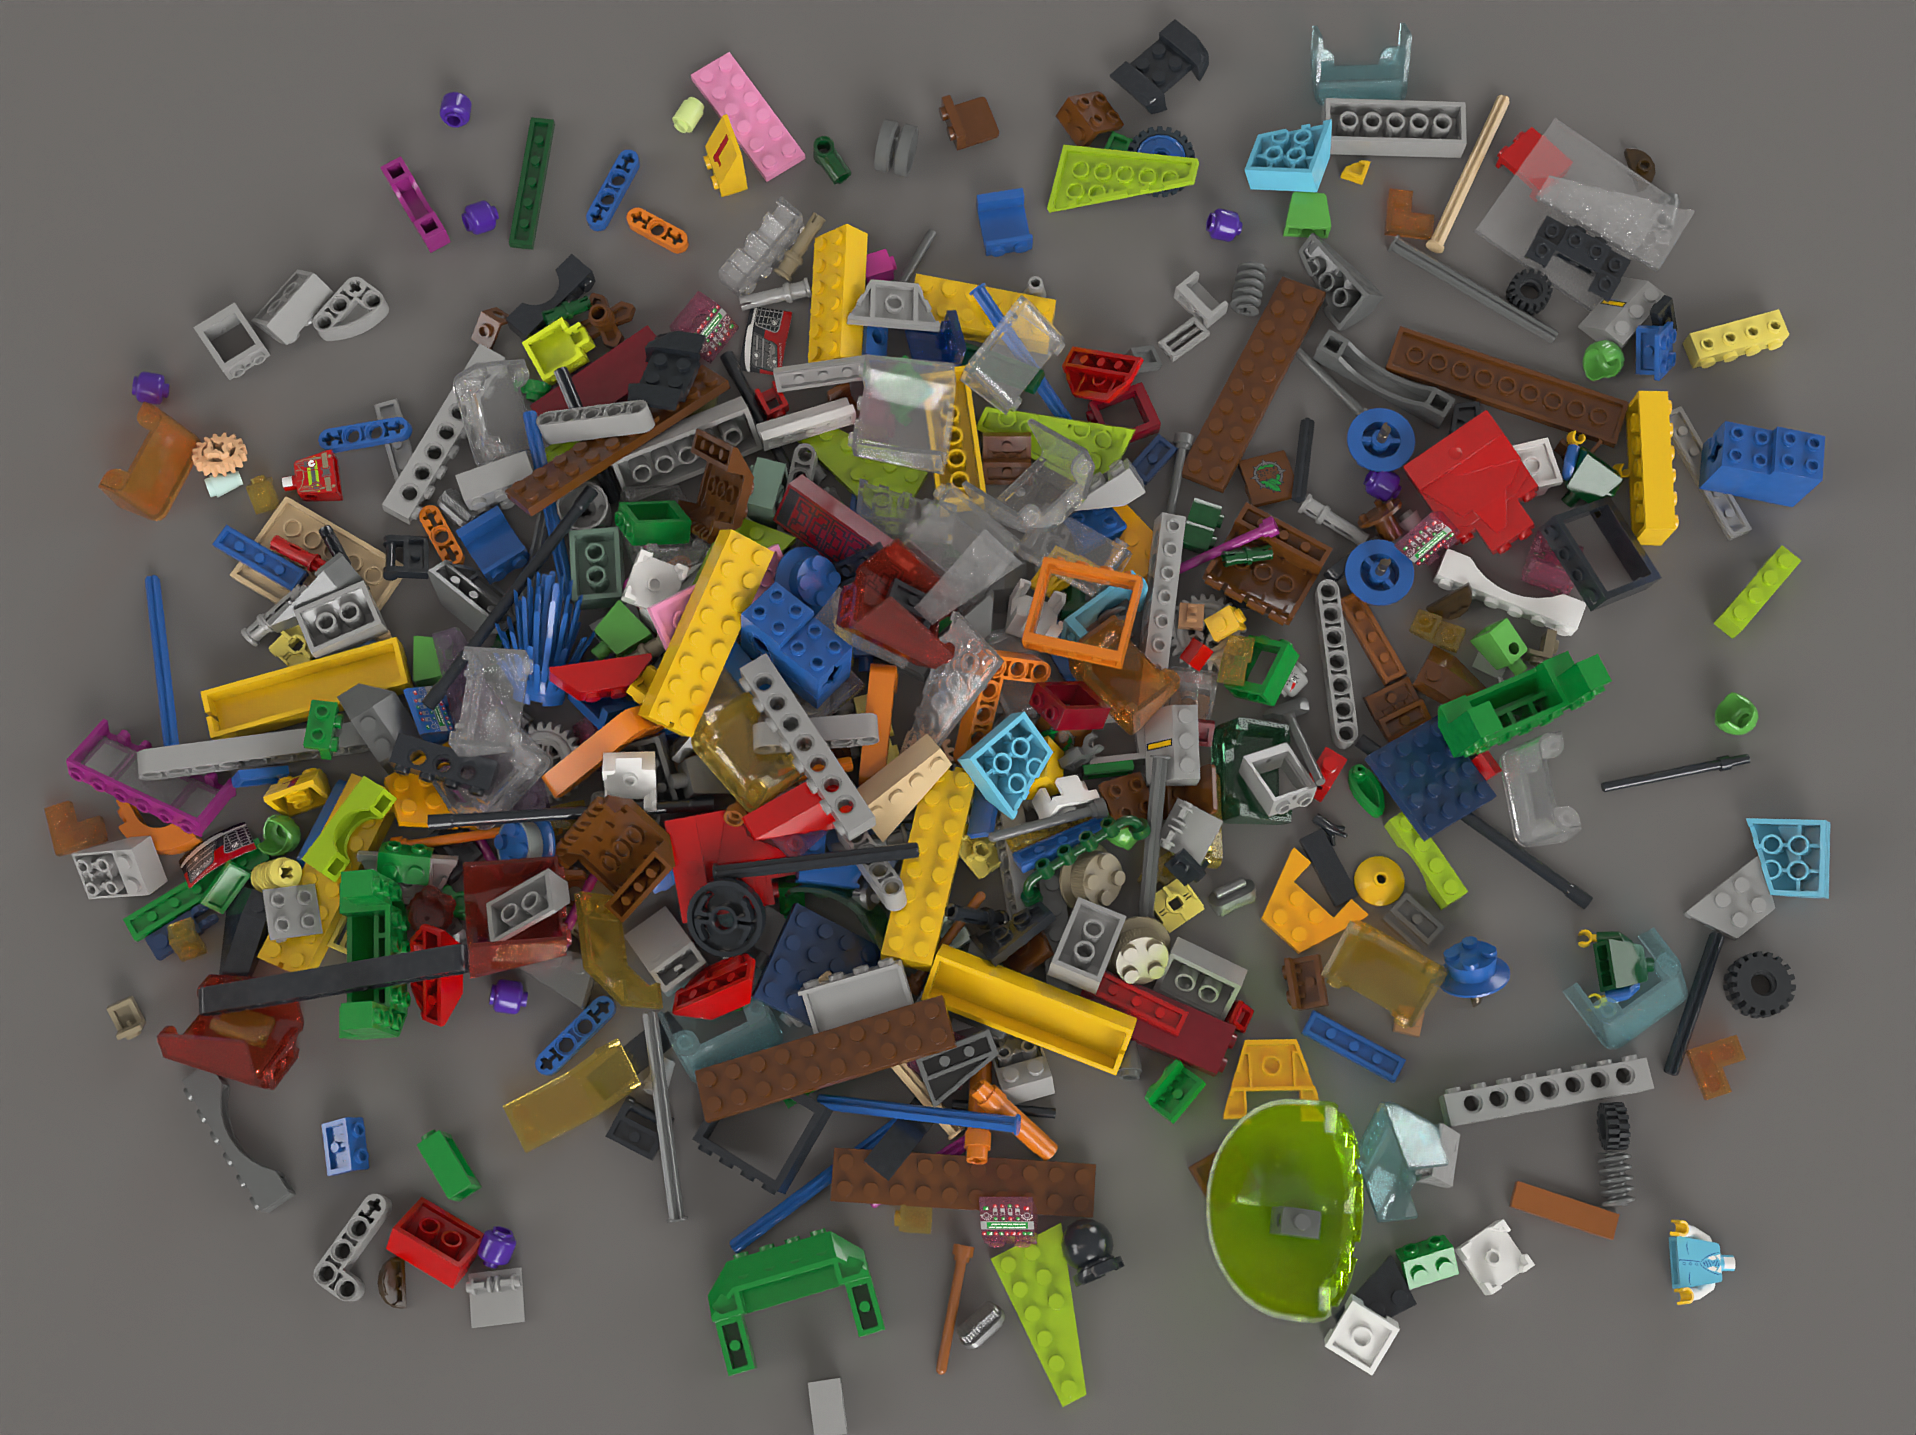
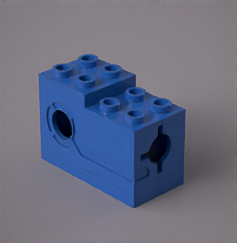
[1699,421,1825,507]
[741,582,852,709]

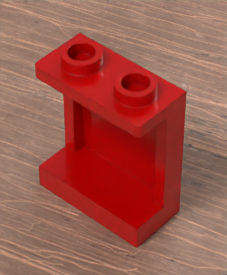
[1495,127,1573,203]

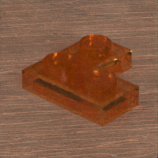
[1384,188,1434,240]
[44,800,109,857]
[1686,1035,1746,1100]

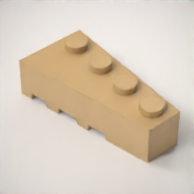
[857,733,952,842]

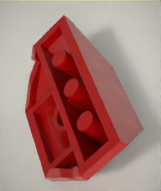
[1062,346,1144,403]
[549,653,652,702]
[410,924,463,1027]
[672,952,756,1020]

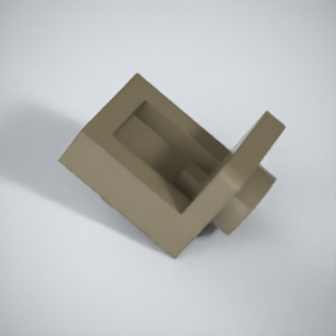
[1522,629,1559,666]
[106,995,146,1040]

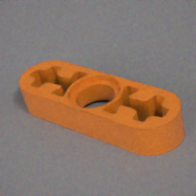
[627,208,689,254]
[419,505,465,565]

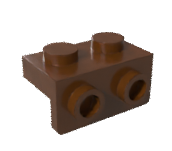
[1282,954,1329,1011]

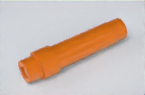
[964,1061,992,1164]
[970,1078,1058,1161]

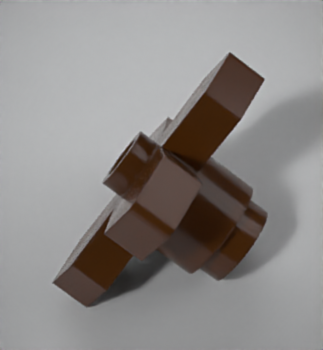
[580,293,636,349]

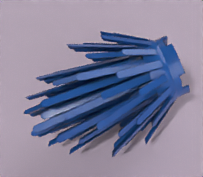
[493,571,596,706]

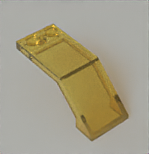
[574,891,663,1010]
[503,1038,641,1154]

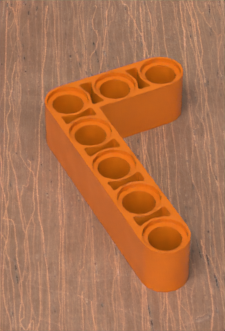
[953,649,1051,768]
[859,663,899,786]
[541,705,664,799]

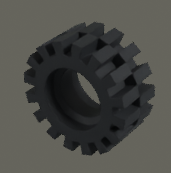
[1506,269,1553,315]
[1596,1102,1631,1150]

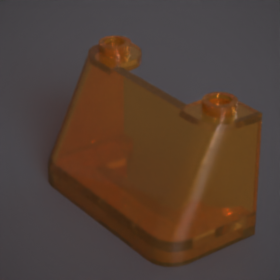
[98,402,202,521]
[1068,615,1180,735]

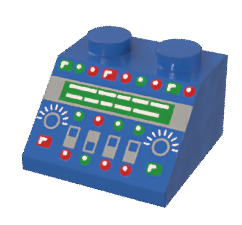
[403,686,460,744]

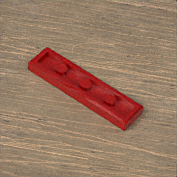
[1084,972,1189,1037]

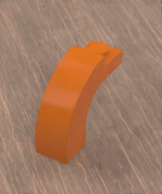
[116,800,203,855]

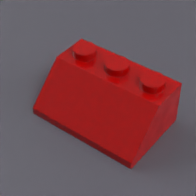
[386,1197,484,1289]

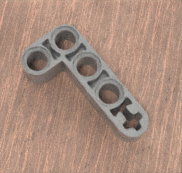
[313,1194,392,1301]

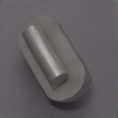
[437,488,481,528]
[1208,877,1257,917]
[852,878,881,911]
[956,1301,1005,1349]

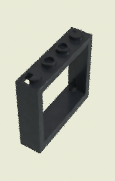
[1539,496,1662,611]
[692,1094,833,1195]

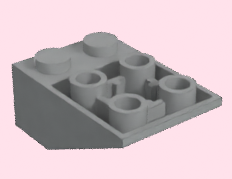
[1066,458,1146,512]
[71,836,168,899]
[624,906,709,997]
[991,1033,1055,1105]
[1413,1123,1460,1188]

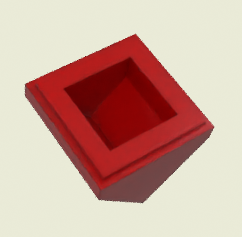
[1179,638,1213,672]
[1471,750,1502,781]
[1224,1000,1254,1034]

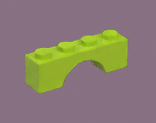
[1713,545,1802,639]
[301,776,397,882]
[1384,812,1468,910]

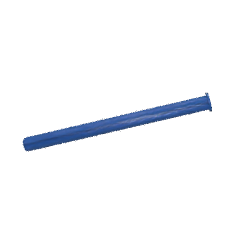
[969,283,1073,419]
[523,410,572,603]
[145,575,179,747]
[817,1094,1021,1136]
[729,1118,897,1253]

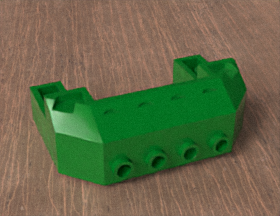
[1438,651,1612,758]
[339,869,411,1040]
[708,1228,886,1376]

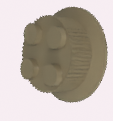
[1059,844,1126,909]
[1106,917,1171,985]

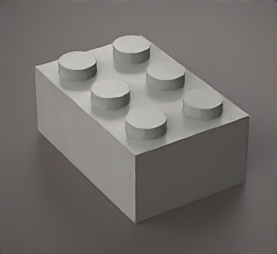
[455,451,534,515]

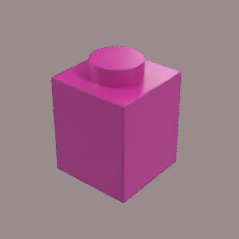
[865,249,897,285]

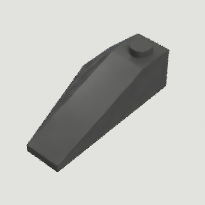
[1298,233,1384,331]
[267,552,370,633]

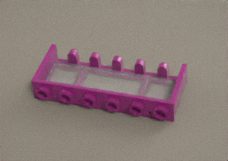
[66,718,236,837]

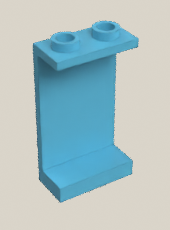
[1061,570,1148,644]

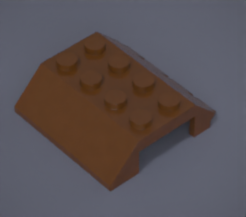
[678,428,754,544]
[1202,502,1333,626]
[555,795,676,923]

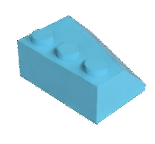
[1245,119,1332,192]
[957,712,1053,820]
[1746,818,1830,899]

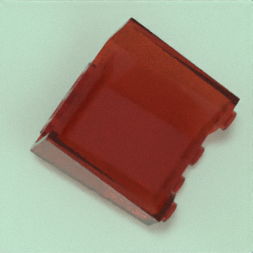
[836,538,959,669]
[463,856,572,978]
[157,974,304,1090]

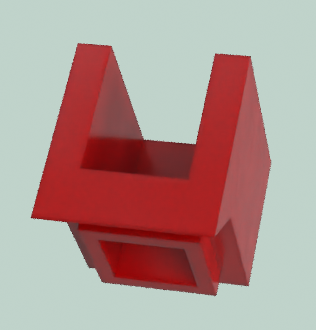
[754,380,789,421]

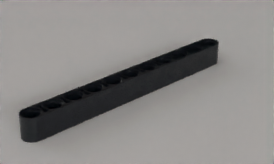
[198,944,470,1016]

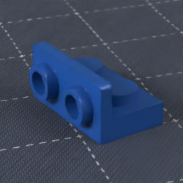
[321,1117,369,1176]

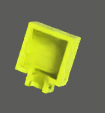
[522,317,596,385]

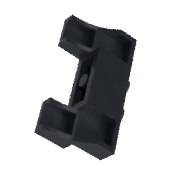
[1524,216,1631,302]

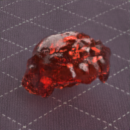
[407,885,456,932]

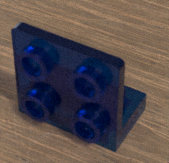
[905,310,967,369]

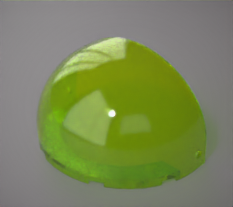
[1206,1099,1364,1323]

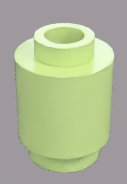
[672,97,704,133]

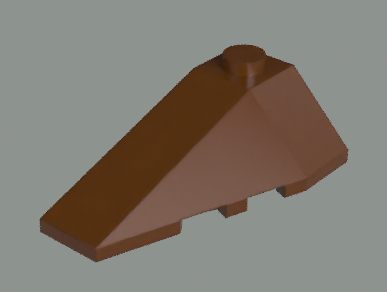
[1412,645,1486,705]

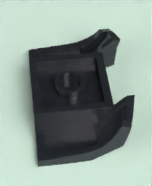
[1110,19,1209,114]
[628,331,706,411]

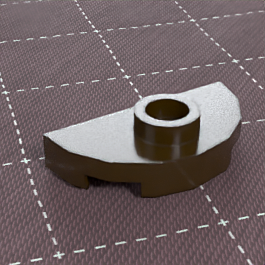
[1624,148,1656,193]
[1426,582,1472,620]
[377,1256,407,1309]

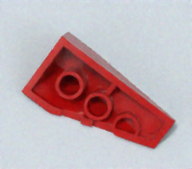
[742,782,852,841]

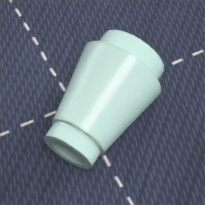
[204,471,243,498]

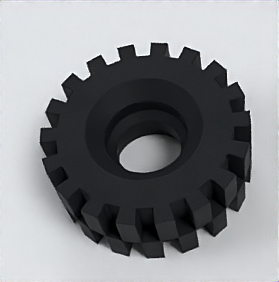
[1723,951,1796,1019]

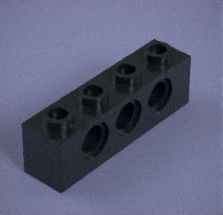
[389,733,500,797]

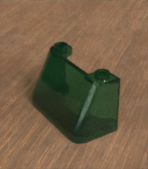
[1212,717,1292,825]

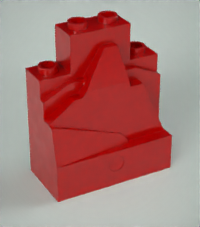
[1403,410,1539,555]
[664,803,799,923]

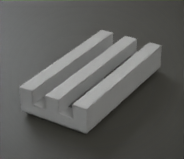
[1158,316,1210,363]

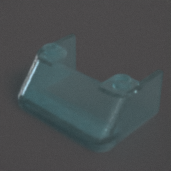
[1311,23,1412,106]
[1562,927,1688,1050]
[658,974,783,1084]
[1356,1101,1449,1223]

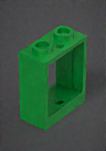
[615,500,692,546]
[1224,635,1300,706]
[417,1129,482,1202]

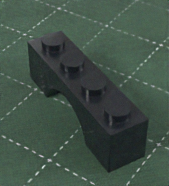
[506,254,596,341]

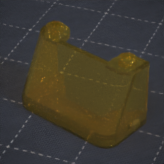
[691,692,805,812]
[1321,920,1449,1029]

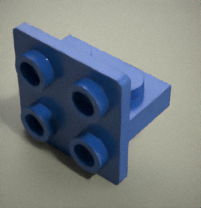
[1636,321,1677,381]
[1063,507,1127,555]

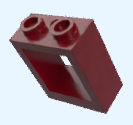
[1086,382,1161,444]
[1028,681,1111,731]

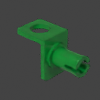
[778,874,805,919]

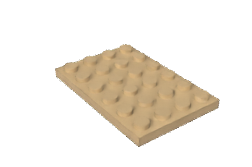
[230,496,403,649]

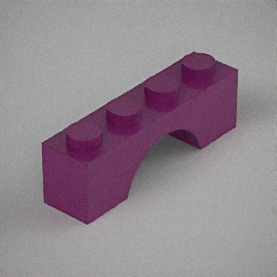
[380,156,451,253]

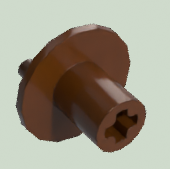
[1357,498,1403,542]

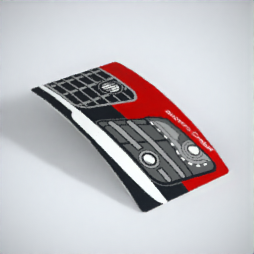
[739,307,793,375]
[179,822,256,888]

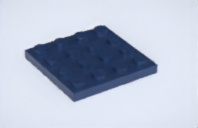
[1365,715,1497,842]
[751,903,882,1028]

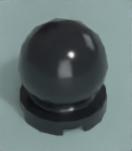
[1061,1219,1125,1287]

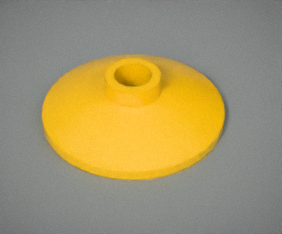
[1354,856,1405,906]

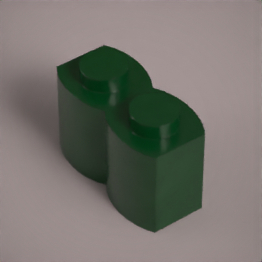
[1182,498,1225,554]

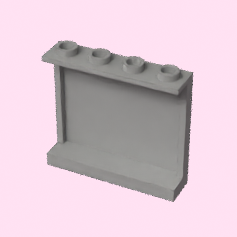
[798,957,914,1034]

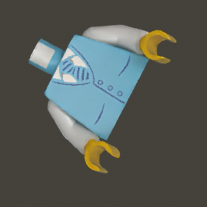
[1669,1220,1735,1305]

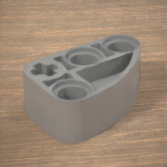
[313,277,389,341]

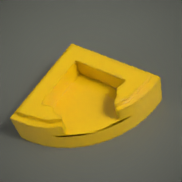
[1340,160,1370,185]

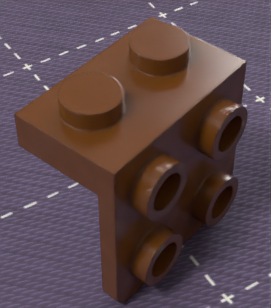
[1056,91,1124,147]
[939,95,999,151]
[1163,764,1218,820]
[1098,771,1150,830]

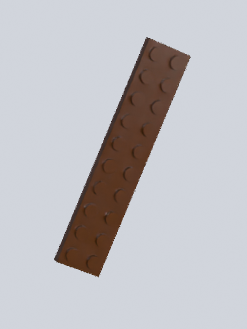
[1182,276,1326,493]
[1385,326,1629,448]
[505,364,731,517]
[695,995,957,1123]
[830,1147,1096,1218]

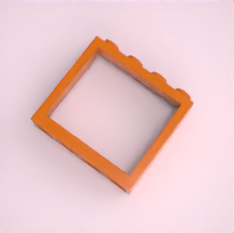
[1022,556,1143,669]

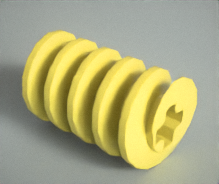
[250,857,302,892]

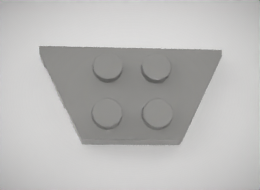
[847,279,940,332]
[357,850,458,905]
[1683,855,1775,940]

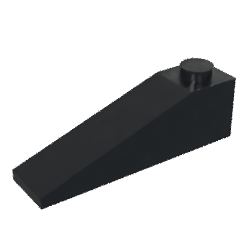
[218,887,269,984]

